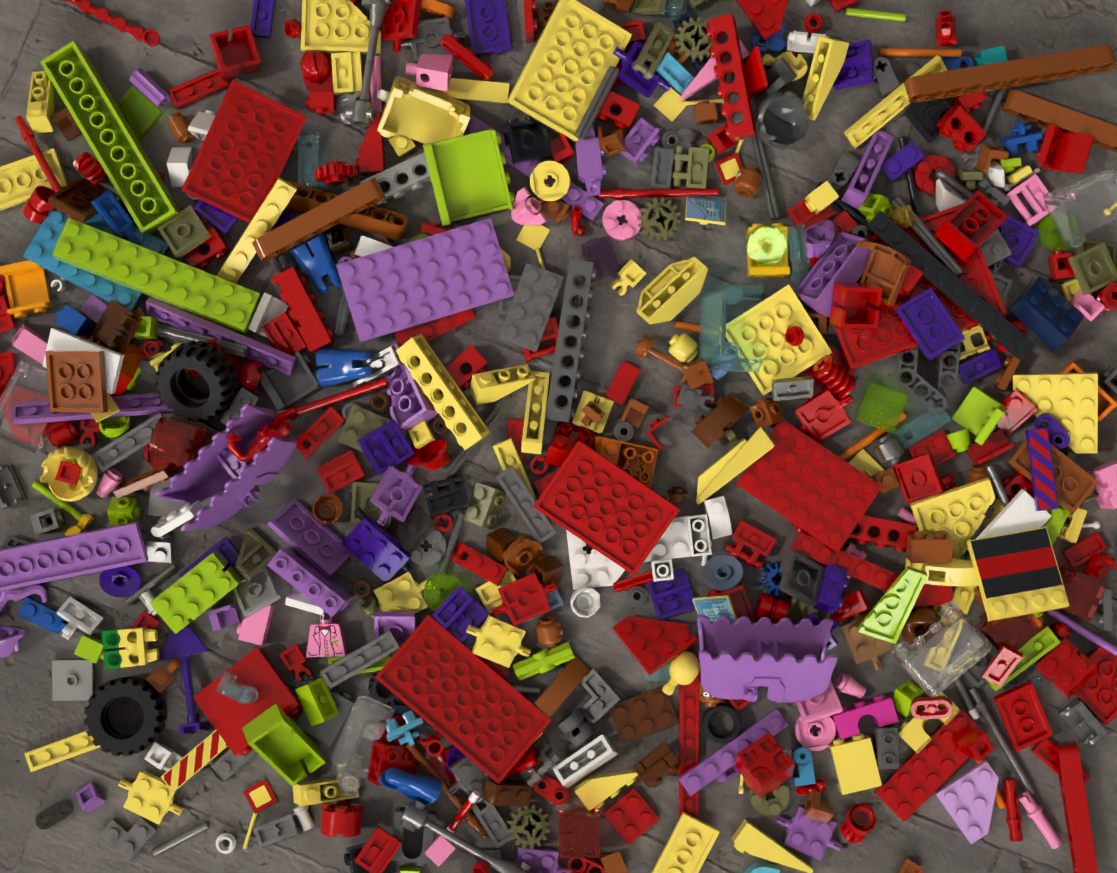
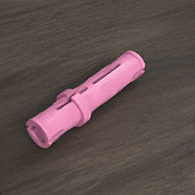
[1018,791,1063,849]

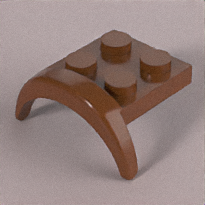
[857,241,911,306]

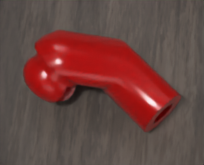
[571,206,586,237]
[796,779,827,795]

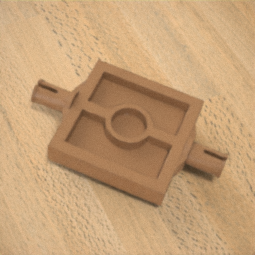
[840,613,893,671]

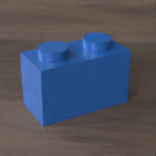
[55,305,97,337]

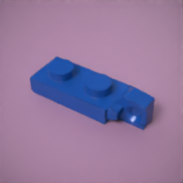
[91,190,138,243]
[17,597,68,634]

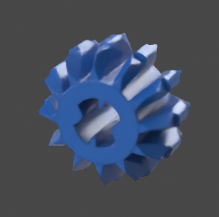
[759,561,785,596]

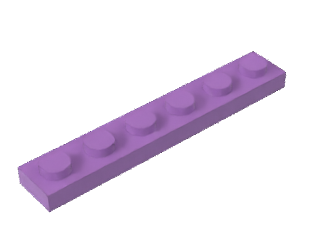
[678,708,788,796]

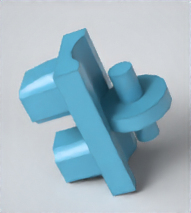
[385,710,423,747]

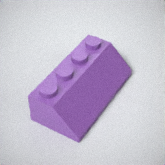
[794,231,872,317]

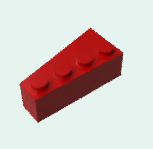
[271,267,335,354]

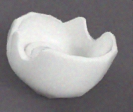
[570,587,601,618]

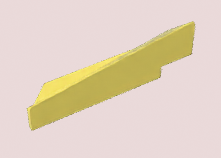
[696,427,775,505]

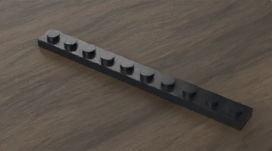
[866,211,1036,361]

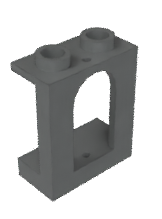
[391,808,437,866]

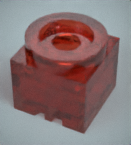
[149,416,206,466]
[1058,566,1107,622]
[977,611,1041,650]
[559,808,600,858]

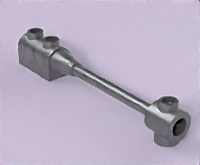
[345,0,395,127]
[400,800,542,873]

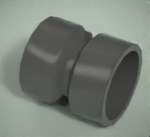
[557,708,595,747]

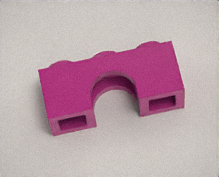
[831,694,899,739]

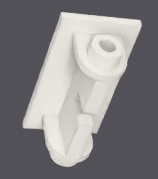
[787,31,829,53]

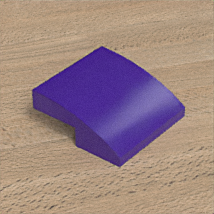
[833,39,874,90]
[357,419,415,475]
[647,569,696,620]
[432,586,491,644]

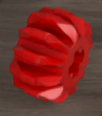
[73,151,108,186]

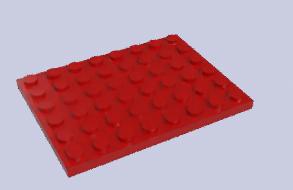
[809,204,1007,370]

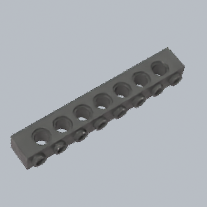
[545,259,597,423]

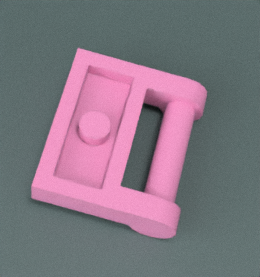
[1005,174,1059,227]

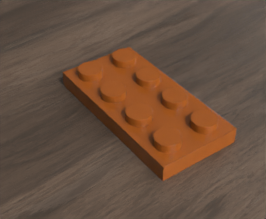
[1007,439,1098,514]

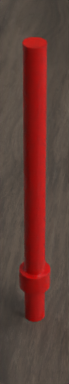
[15,116,73,219]
[599,188,718,200]
[276,377,388,420]

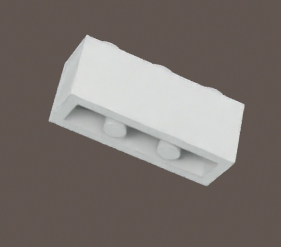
[553,734,618,788]

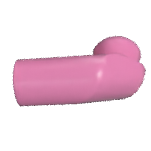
[897,507,916,525]

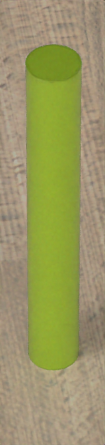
[845,8,906,22]
[32,480,83,521]

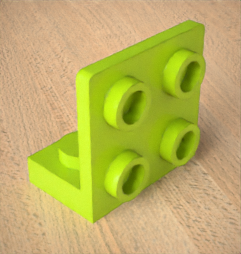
[952,387,1009,446]

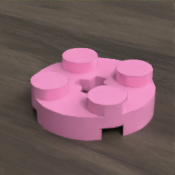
[602,200,642,241]
[794,715,836,751]

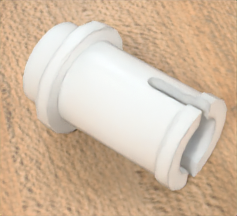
[139,590,158,617]
[293,805,315,831]

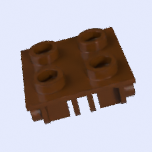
[91,299,143,354]

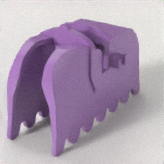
[155,403,298,532]
[697,615,838,703]

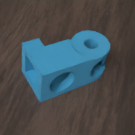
[792,745,816,786]

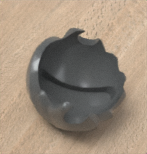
[754,91,809,150]

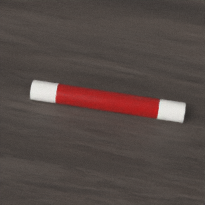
[447,790,480,833]

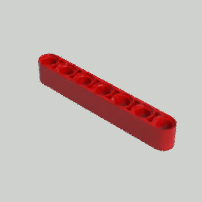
[1054,743,1098,873]

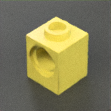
[805,181,839,214]

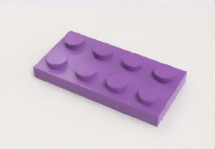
[268,498,352,578]

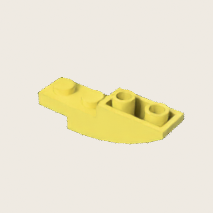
[905,558,978,586]

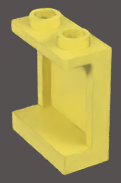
[829,733,882,795]

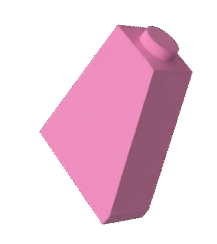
[12,323,48,365]

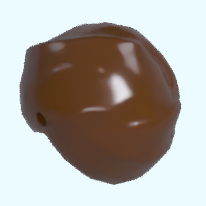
[901,606,946,649]

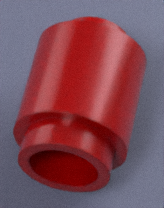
[48,422,81,448]

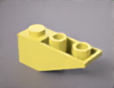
[26,71,55,133]
[469,364,535,405]
[575,769,638,811]
[293,777,359,806]

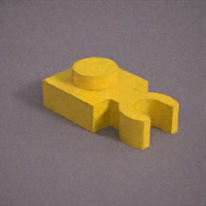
[65,514,94,536]

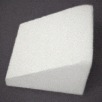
[983,161,1005,188]

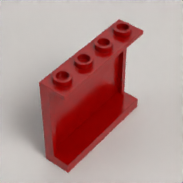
[193,647,302,756]

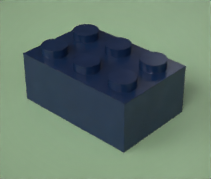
[1009,276,1085,351]

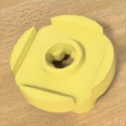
[530,161,571,201]

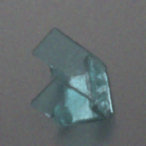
[698,284,764,372]

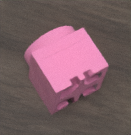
[1086,459,1117,509]

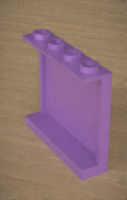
[267,547,355,617]

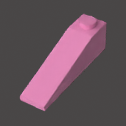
[679,37,750,102]

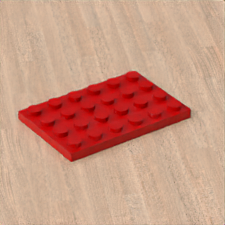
[181,79,307,223]
[735,420,883,553]
[534,440,680,576]

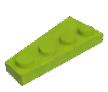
[857,566,928,644]

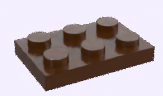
[48,177,116,223]
[609,685,679,745]

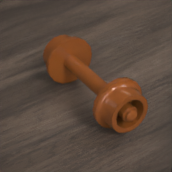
[635,335,696,384]

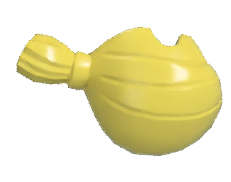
[762,52,808,81]
[662,651,700,695]

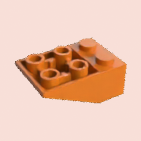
[593,436,659,488]

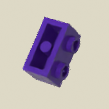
[813,564,849,614]

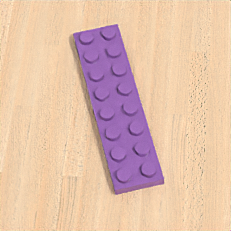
[0,521,148,591]

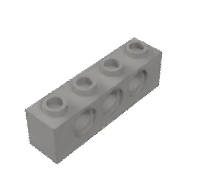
[360,153,431,207]

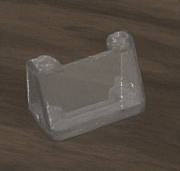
[1043,169,1117,247]
[0,357,49,453]
[330,696,396,797]

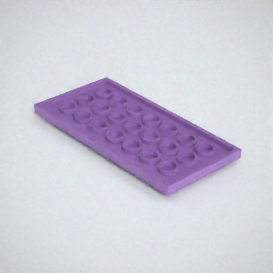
[336,218,514,342]

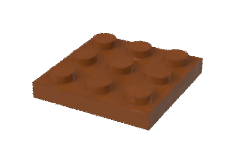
[45,350,108,413]

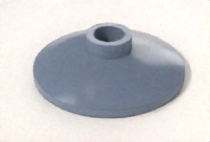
[703,555,743,591]

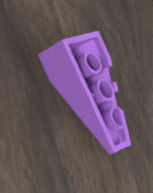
[385,342,439,431]

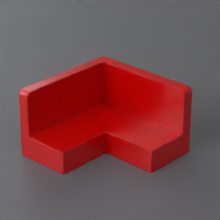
[110,343,144,396]

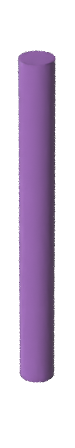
[1046,610,1117,656]

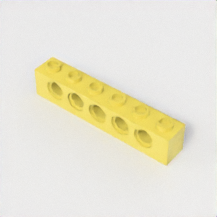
[396,334,491,450]

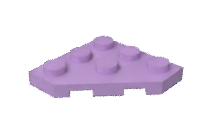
[935,760,999,844]

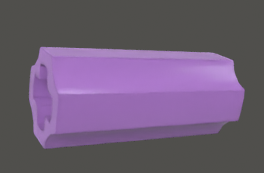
[129,68,171,109]

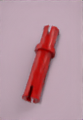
[1002,778,1023,842]

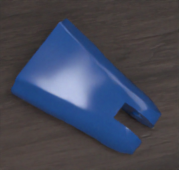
[288,232,342,294]
[316,349,373,387]
[379,767,442,805]

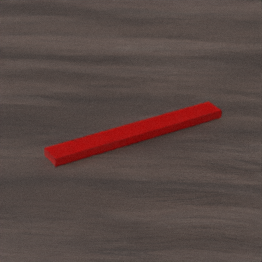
[679,661,700,819]

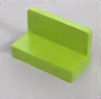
[295,677,340,726]

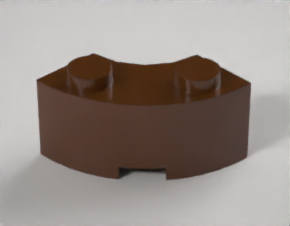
[691,392,748,448]

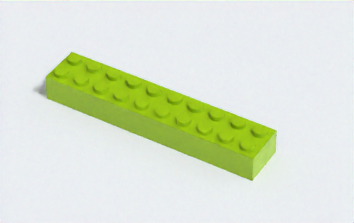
[40,41,181,235]
[52,217,261,334]

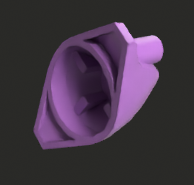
[804,219,835,258]
[0,626,26,657]

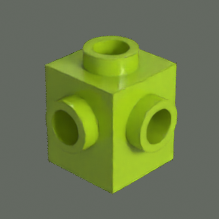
[858,193,895,223]
[107,496,141,525]

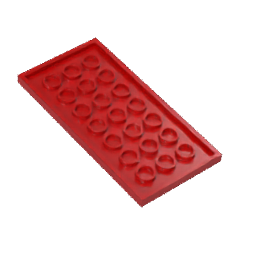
[375,615,552,784]

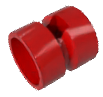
[22,186,55,224]
[1094,283,1117,312]
[754,592,790,624]

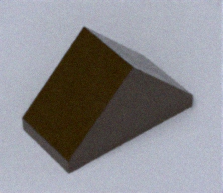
[325,223,354,255]

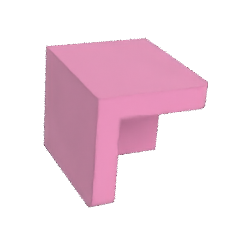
[1069,289,1105,321]
[425,833,456,867]

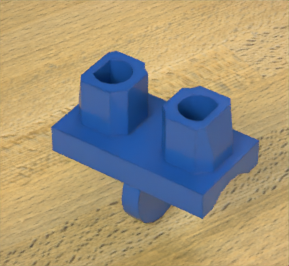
[1000,120,1042,156]

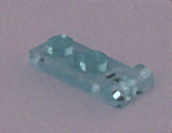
[298,133,320,189]
[787,224,811,283]
[892,403,951,450]

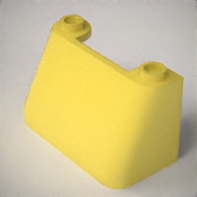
[377,77,470,144]

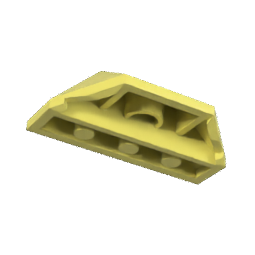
[636,257,708,325]

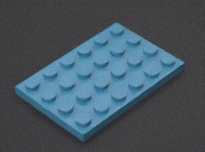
[23,208,170,312]

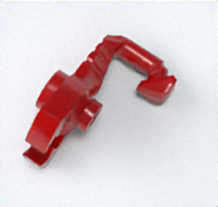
[226,416,292,462]

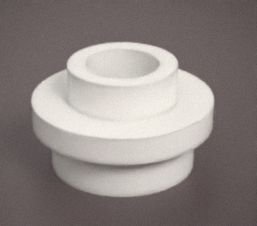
[216,833,236,854]

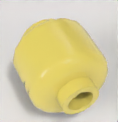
[668,333,698,363]

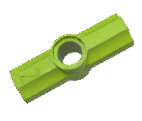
[513,641,575,681]

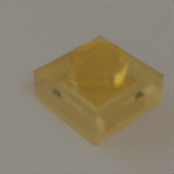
[889,205,916,229]

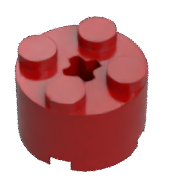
[321,799,363,838]

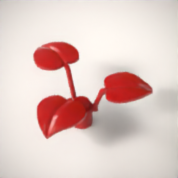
[376,715,455,784]

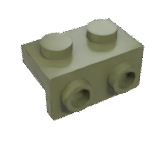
[463,482,505,529]

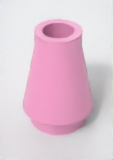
[96,468,123,499]
[834,673,866,698]

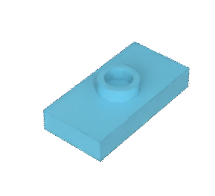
[656,52,694,94]

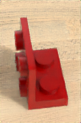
[367,740,419,786]

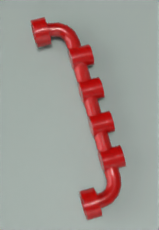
[61,0,161,47]

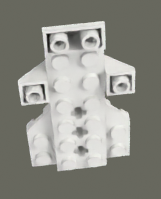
[566,514,712,590]

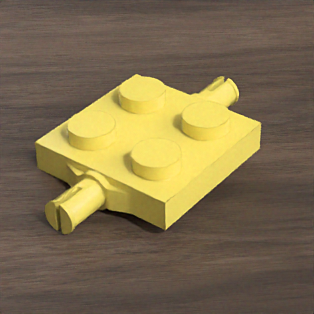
[372,571,433,618]
[466,615,531,668]
[118,770,184,825]

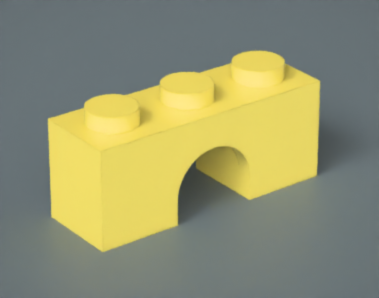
[898,691,960,754]

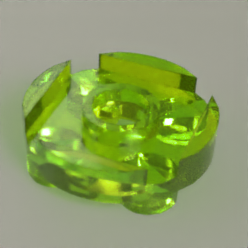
[1036,211,1078,252]
[746,225,787,266]
[423,573,464,611]

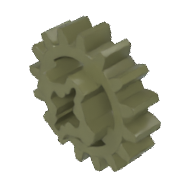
[674,17,713,62]
[637,198,681,241]
[506,804,550,849]

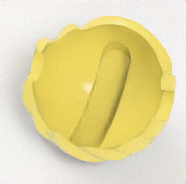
[40,446,98,502]

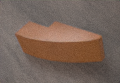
[534,656,590,717]

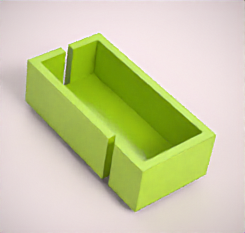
[150,549,243,634]
[242,704,326,787]

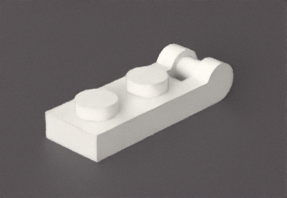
[151,500,203,537]

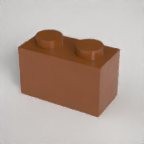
[906,531,953,563]

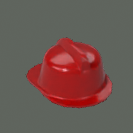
[300,50,333,92]
[405,439,450,470]

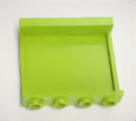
[423,128,515,226]

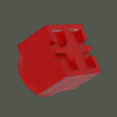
[735,732,795,798]

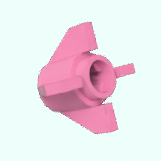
[511,187,547,225]

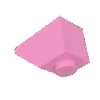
[237,604,275,645]

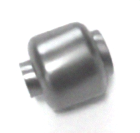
[874,434,904,465]

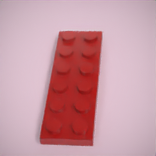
[874,707,989,822]

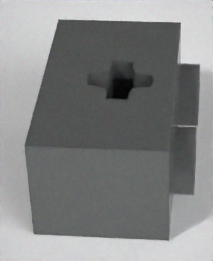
[873,724,899,769]

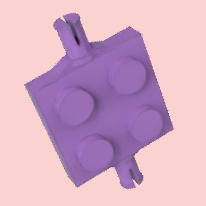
[370,465,423,526]
[776,806,842,861]
[507,845,570,873]

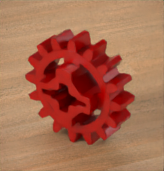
[314,161,358,186]

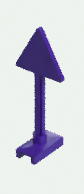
[160,625,210,734]

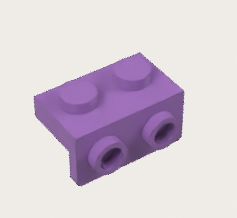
[619,118,661,165]

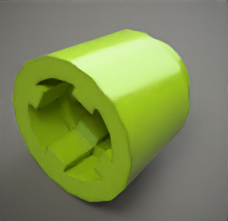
[946,428,971,453]

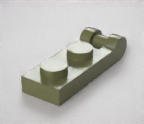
[632,21,675,80]

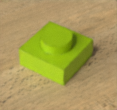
[998,158,1022,173]

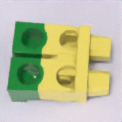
[101,627,160,670]

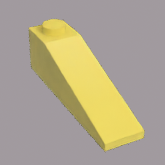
[802,36,849,121]
[521,371,550,454]
[731,819,814,873]

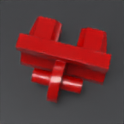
[935,10,957,47]

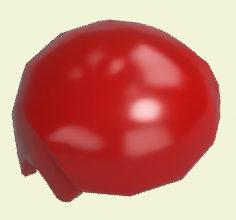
[238,359,263,392]

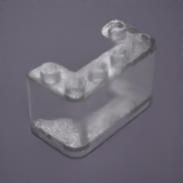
[891,600,992,697]

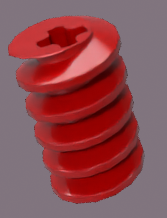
[813,355,856,399]

